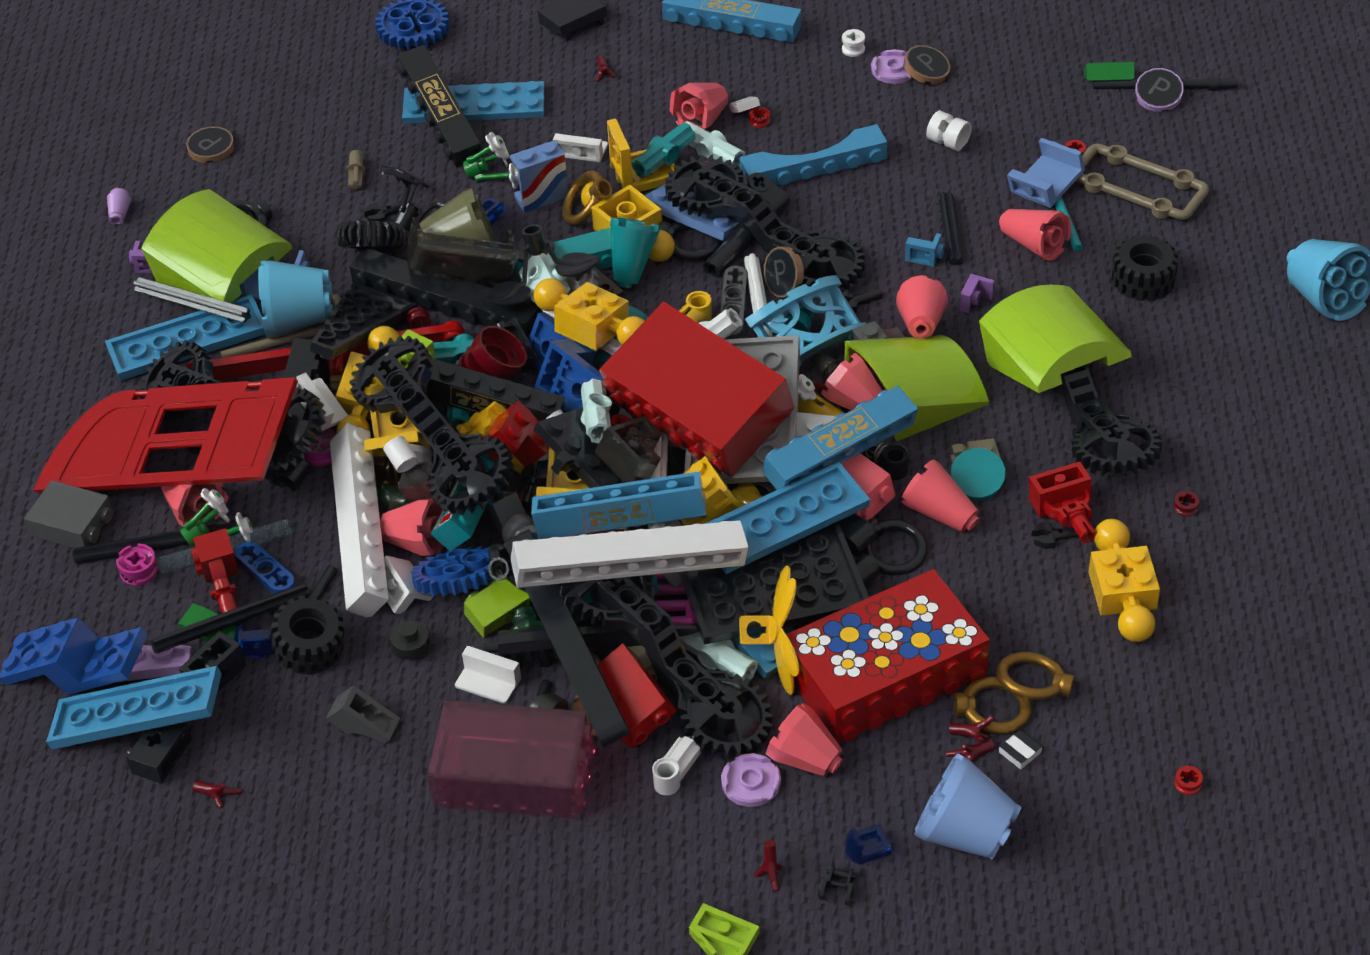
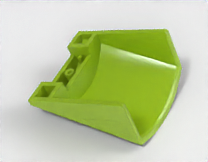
[141,189,292,303]
[979,285,1132,393]
[844,335,989,441]

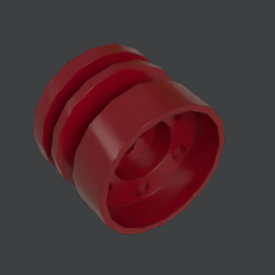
[457,326,527,381]

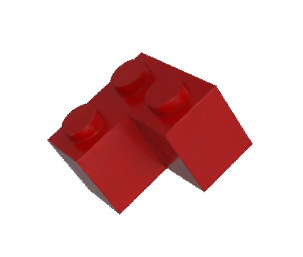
[484,401,550,467]

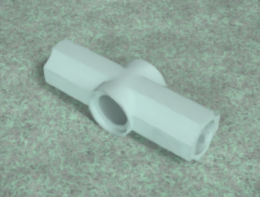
[685,121,745,168]
[580,378,612,444]
[679,625,758,683]

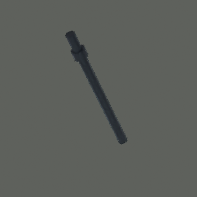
[1093,76,1238,91]

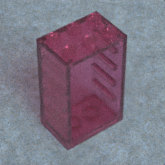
[427,700,595,819]

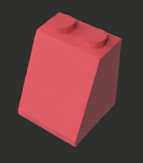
[841,453,896,521]

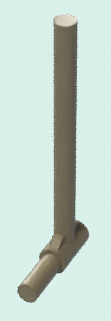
[220,294,341,358]

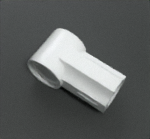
[699,308,742,339]
[383,436,433,473]
[652,736,701,795]

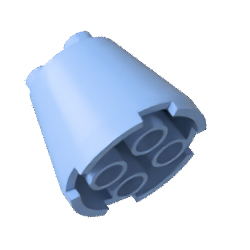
[914,753,1021,860]

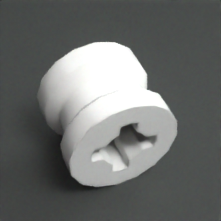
[842,29,865,57]

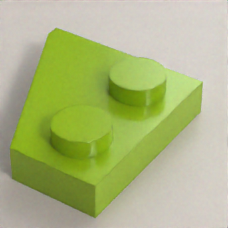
[689,903,760,955]

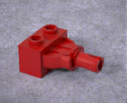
[1029,462,1097,543]
[190,528,238,613]

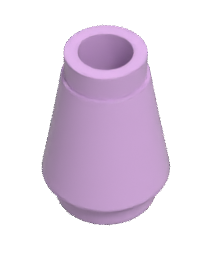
[107,188,131,224]

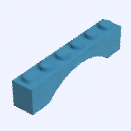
[739,124,887,186]

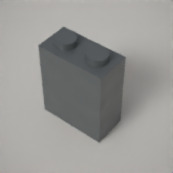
[24,480,113,548]

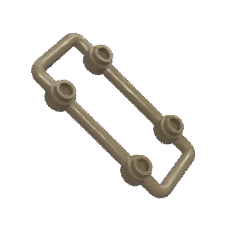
[1076,144,1209,220]

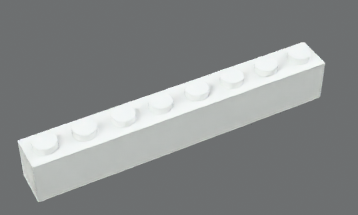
[330,423,389,617]
[511,521,748,588]

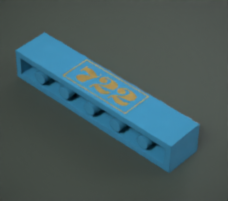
[662,0,801,42]
[762,386,918,490]
[531,471,706,539]

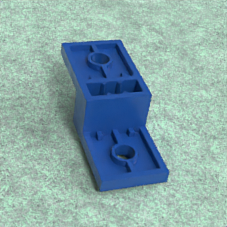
[529,312,608,412]
[0,617,148,694]

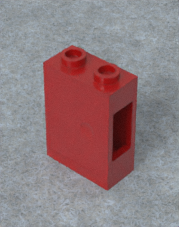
[598,643,677,748]

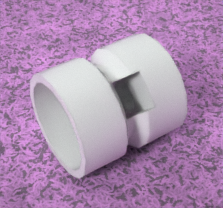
[926,110,972,152]

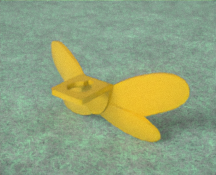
[739,566,799,695]

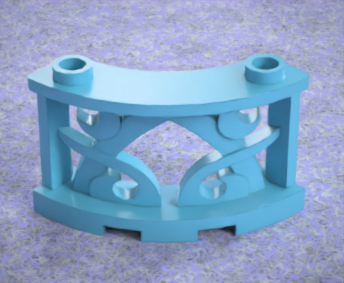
[745,275,866,367]

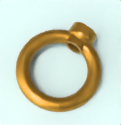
[562,171,612,225]
[996,652,1074,700]
[954,677,1032,734]

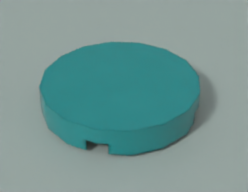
[951,448,1005,501]

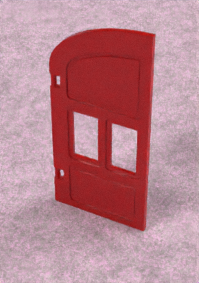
[33,377,298,493]

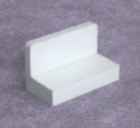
[553,133,608,162]
[296,373,347,430]
[384,556,433,614]
[455,646,521,704]

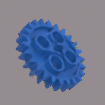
[375,0,450,51]
[411,546,503,596]

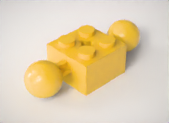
[581,181,675,262]
[533,278,645,351]
[336,326,399,435]
[1089,519,1160,642]

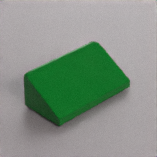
[1084,62,1135,81]

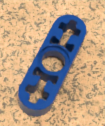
[235,542,296,594]

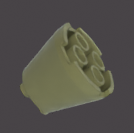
[418,187,501,269]

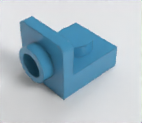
[905,233,945,267]

